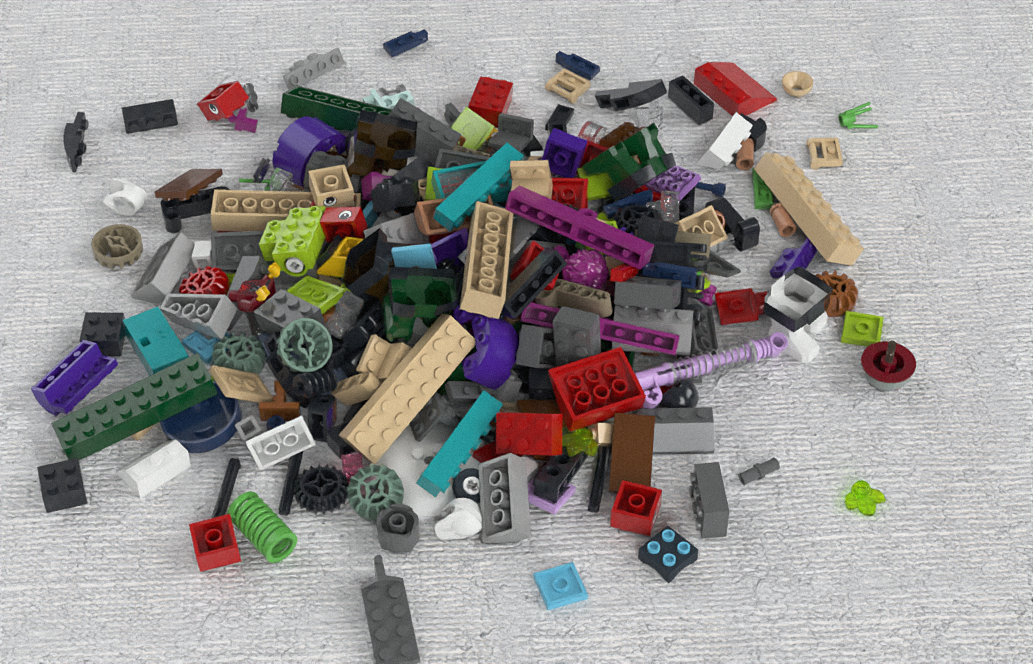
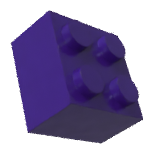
[542,128,588,178]

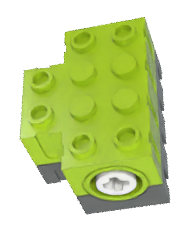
[259,206,327,284]

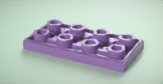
[645,165,701,203]

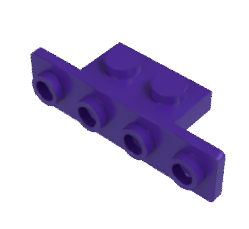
[769,237,817,278]

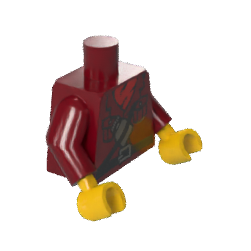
[228,262,281,312]

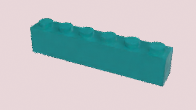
[433,143,524,232]
[416,391,503,498]

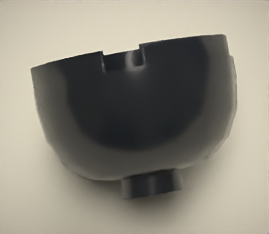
[659,380,699,408]

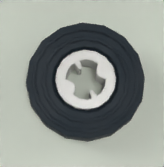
[452,468,480,503]

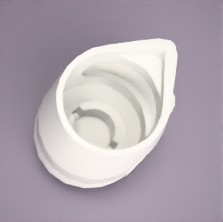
[103,178,148,216]
[435,498,482,540]

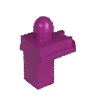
[228,108,258,133]

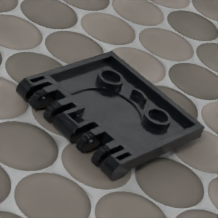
[632,241,707,322]

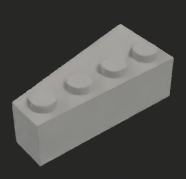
[364,213,430,248]
[160,293,237,340]

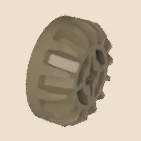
[91,224,143,269]

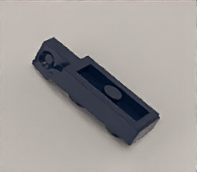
[383,29,428,57]
[555,51,600,80]
[603,189,653,219]
[642,262,697,289]

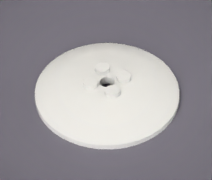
[371,422,485,519]

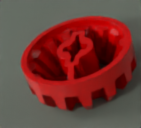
[179,266,231,296]

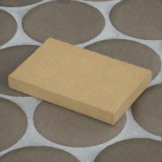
[209,365,273,403]

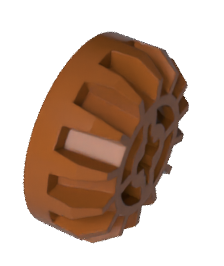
[815,271,858,317]

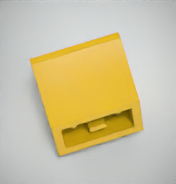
[317,237,363,277]

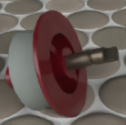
[861,340,916,391]

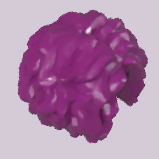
[561,249,609,289]

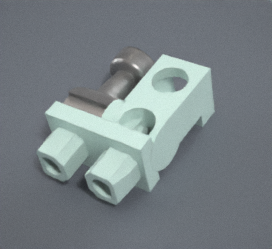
[363,84,415,109]

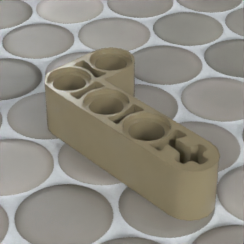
[535,279,613,318]

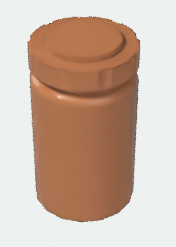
[736,138,754,170]
[769,203,797,237]

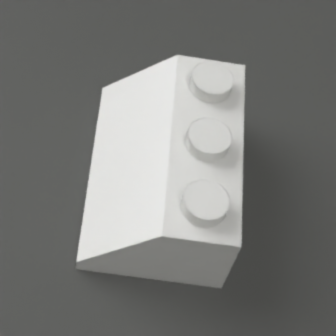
[697,113,753,169]
[246,416,316,471]
[117,440,191,498]

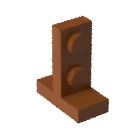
[259,381,301,421]

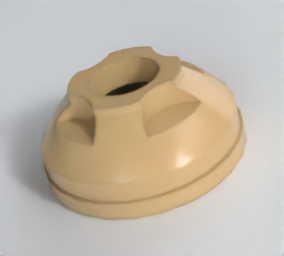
[782,71,813,97]

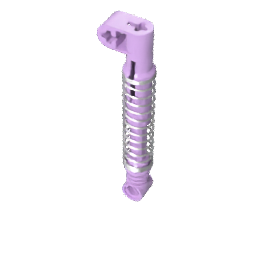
[635,332,788,409]

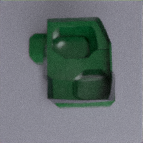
[582,123,676,201]
[383,267,458,342]

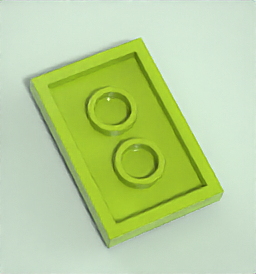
[286,276,346,314]

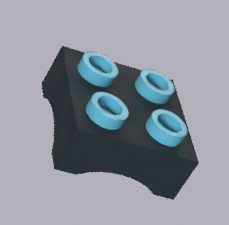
[638,525,699,583]

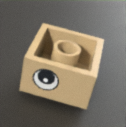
[309,164,354,207]

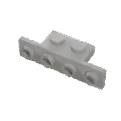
[283,48,344,90]

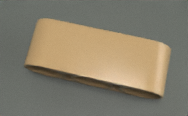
[331,371,382,406]

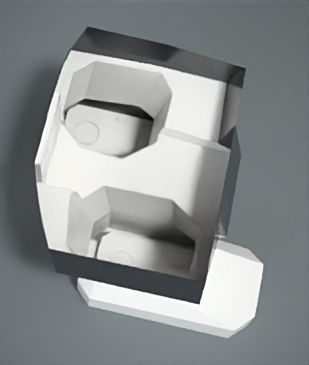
[764,266,834,363]

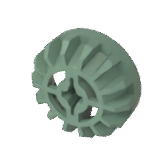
[277,318,332,373]
[212,332,265,375]
[347,464,404,521]

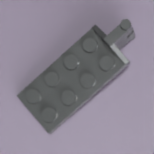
[361,555,420,664]

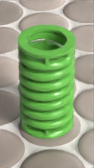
[227,491,298,563]

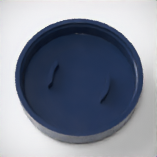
[160,381,242,453]

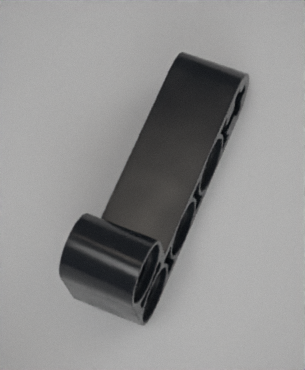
[160,186,230,233]
[705,197,760,252]

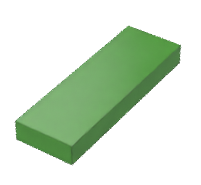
[752,168,773,209]

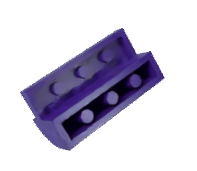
[31,340,119,416]

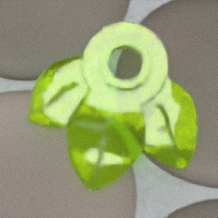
[562,428,598,457]
[845,480,886,516]

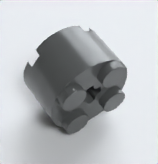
[377,504,420,553]

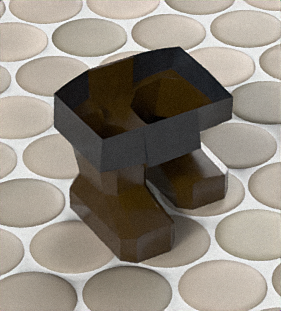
[346,110,418,179]
[343,228,419,306]

